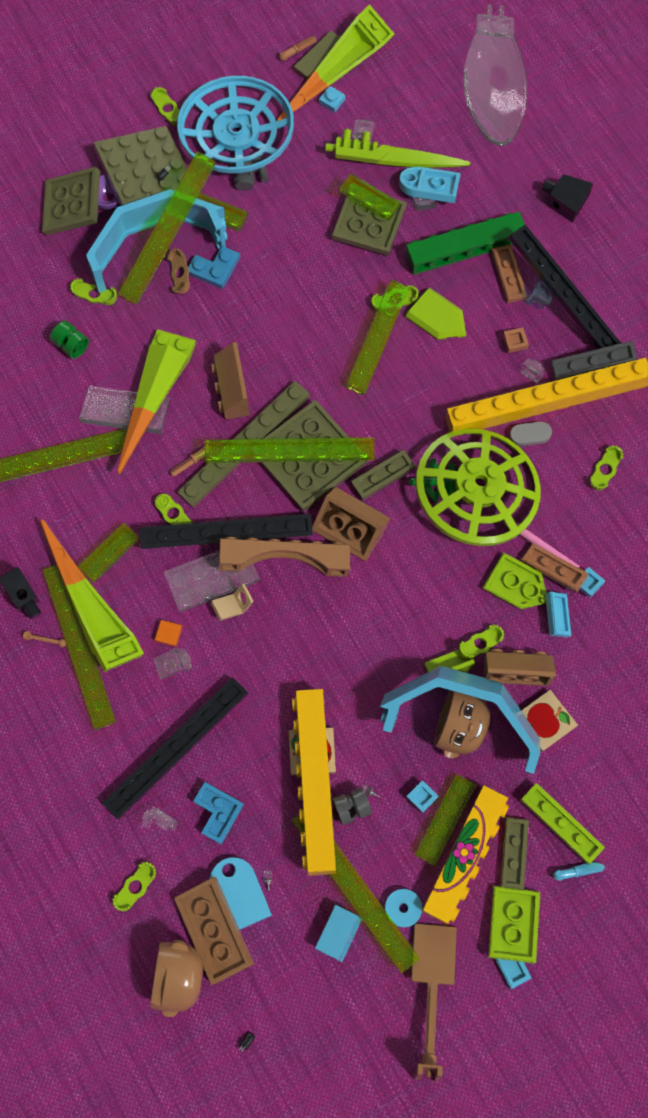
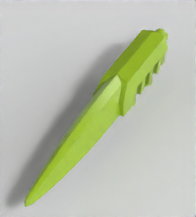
[325,129,471,167]

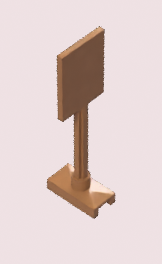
[411,924,457,1082]

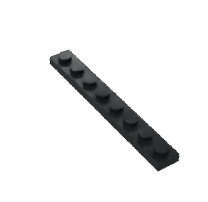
[508,224,621,349]
[140,514,313,549]
[102,677,248,820]

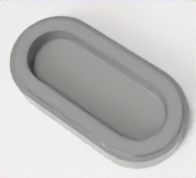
[510,422,552,446]

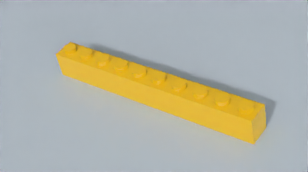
[445,358,648,432]

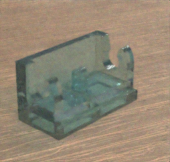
[525,270,566,309]

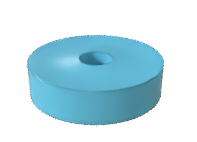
[385,889,422,928]

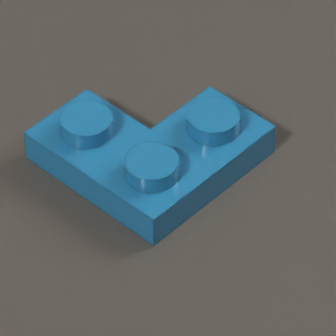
[189,246,240,289]
[193,782,244,845]

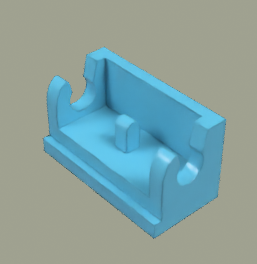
[315,905,362,962]

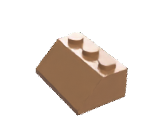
[211,342,250,420]
[312,487,391,561]
[483,649,556,686]

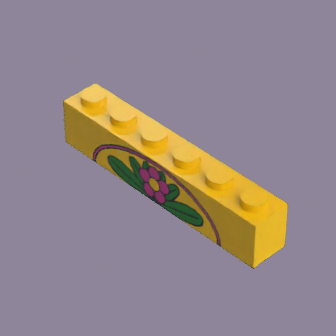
[422,786,509,925]

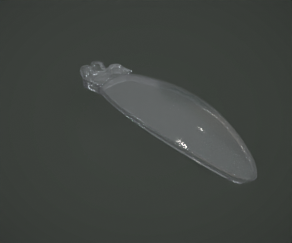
[463,4,527,146]

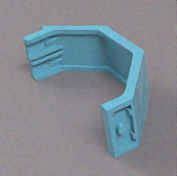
[86,189,228,293]
[380,666,540,774]

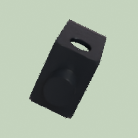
[542,174,593,223]
[0,567,41,619]

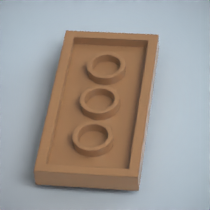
[174,877,254,986]

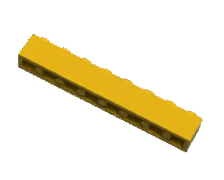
[292,689,336,876]

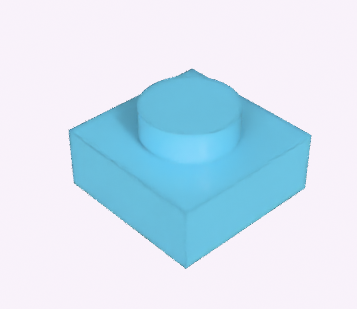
[319,86,346,113]
[579,567,605,598]
[406,780,439,814]

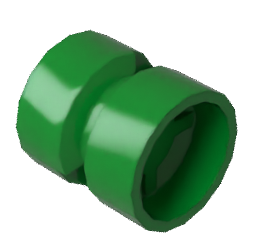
[50,321,89,359]

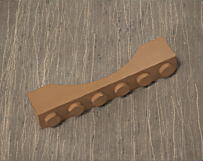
[219,537,350,577]

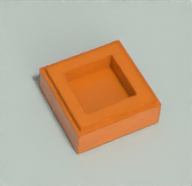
[155,620,183,647]

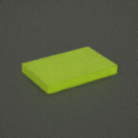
[488,886,540,964]

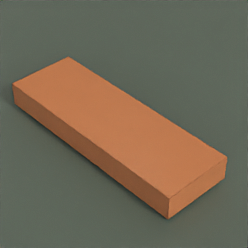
[491,244,527,304]
[521,543,588,593]

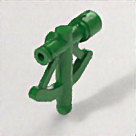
[408,458,460,504]

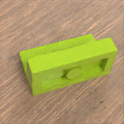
[424,650,475,673]

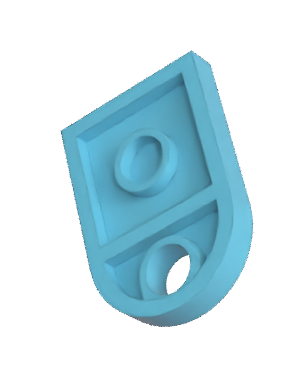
[399,167,461,203]
[210,857,272,930]

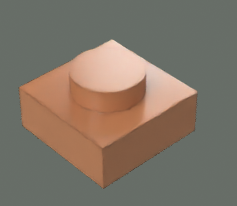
[503,327,529,353]

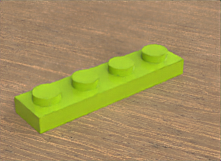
[520,783,605,865]

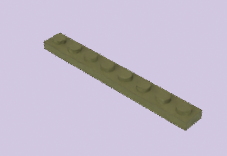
[178,381,310,508]

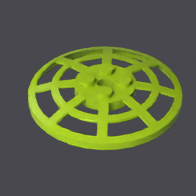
[415,428,541,546]

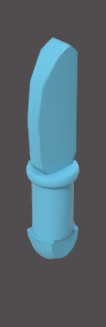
[553,862,605,881]

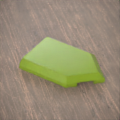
[406,288,466,340]
[483,552,547,609]

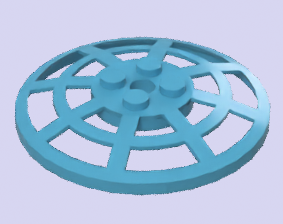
[177,76,294,173]

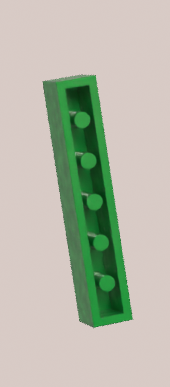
[406,212,525,275]

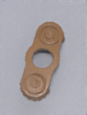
[167,248,190,294]

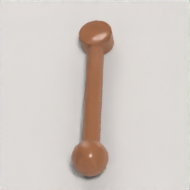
[23,631,67,647]

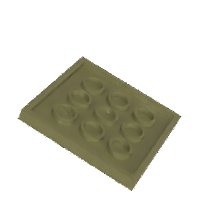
[93,126,196,206]
[251,400,368,512]

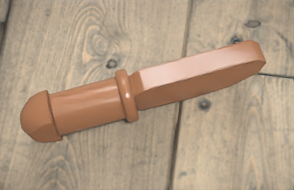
[279,36,317,61]
[171,445,211,476]

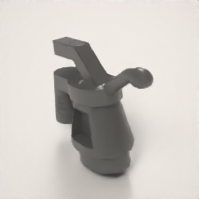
[219,156,269,190]

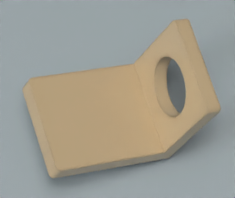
[211,584,254,621]

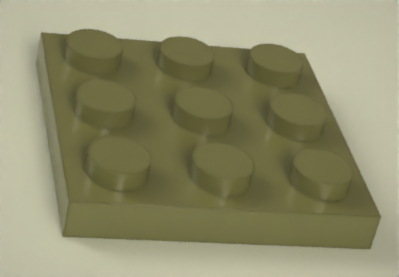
[42,167,100,235]
[332,186,407,256]

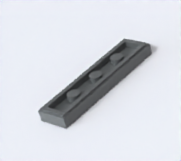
[551,341,637,381]

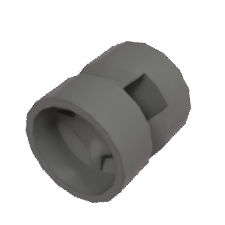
[332,787,372,826]

